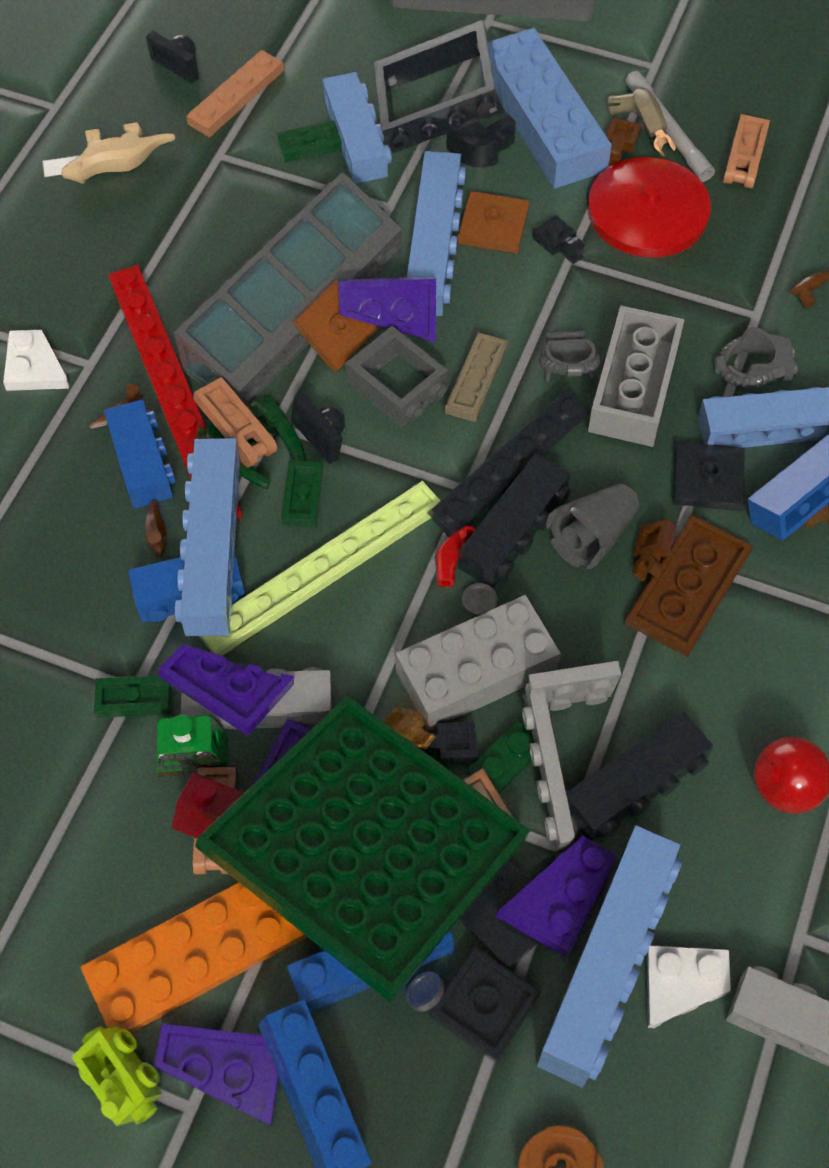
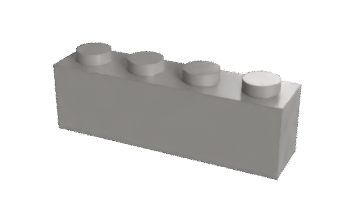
[181,667,333,730]
[725,966,829,1066]

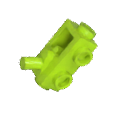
[71,1026,163,1126]

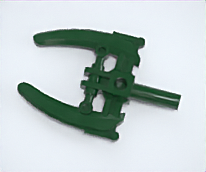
[196,382,306,489]

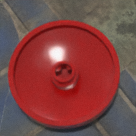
[588,157,711,257]

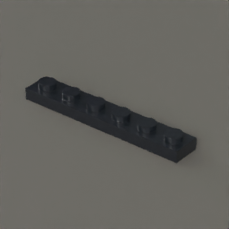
[427,388,590,538]

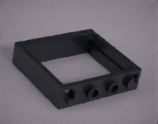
[374,20,505,153]

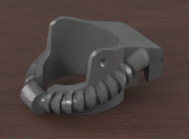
[714,327,798,389]
[538,331,602,381]

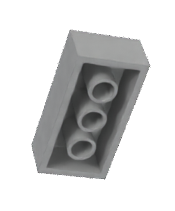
[588,305,685,447]
[395,595,561,732]

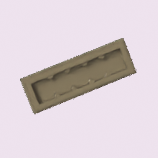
[445,332,509,423]

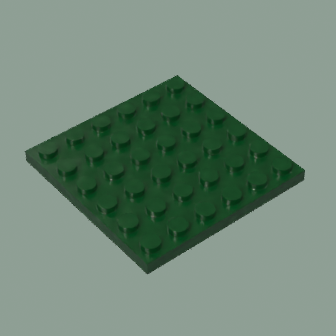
[195,696,531,1003]

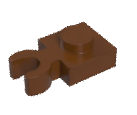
[633,519,676,581]

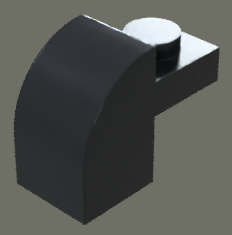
[446,115,516,168]

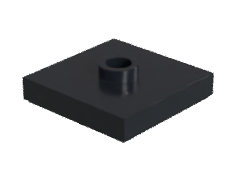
[674,442,745,511]
[459,859,539,970]
[429,946,542,1064]

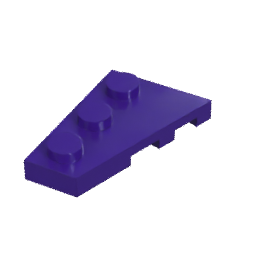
[158,644,294,736]
[496,836,617,957]

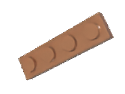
[186,50,284,137]

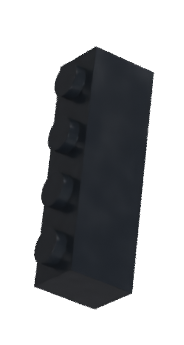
[458,454,571,588]
[566,712,713,841]

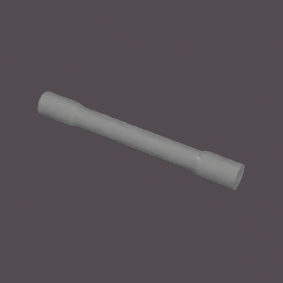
[625,71,715,182]

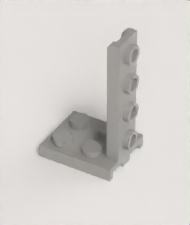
[522,661,621,851]

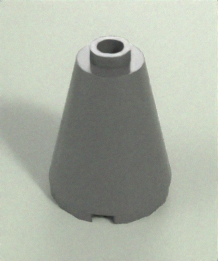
[546,484,639,569]

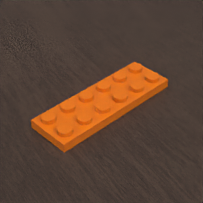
[80,883,307,1033]

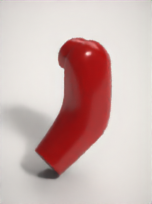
[435,526,476,587]

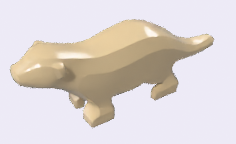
[62,122,175,184]

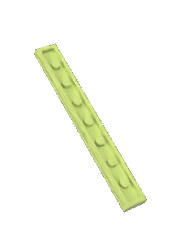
[199,481,441,656]

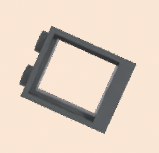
[345,326,448,428]

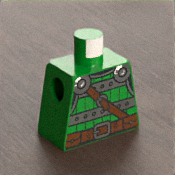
[156,715,228,777]

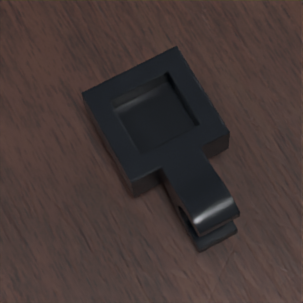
[533,215,584,264]
[412,721,478,764]

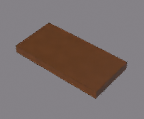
[625,514,753,658]

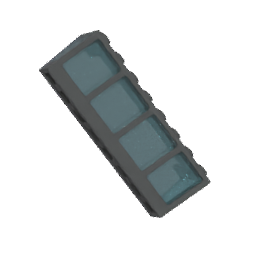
[174,173,402,407]

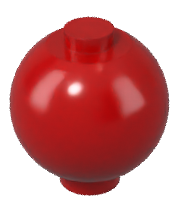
[754,737,829,814]

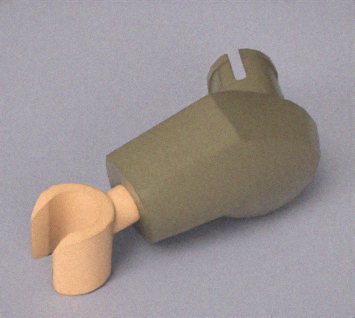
[608,88,676,156]

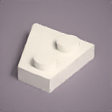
[3,330,69,391]
[646,946,731,1028]

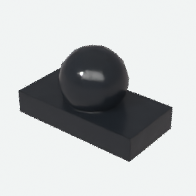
[146,31,199,83]
[291,394,345,464]

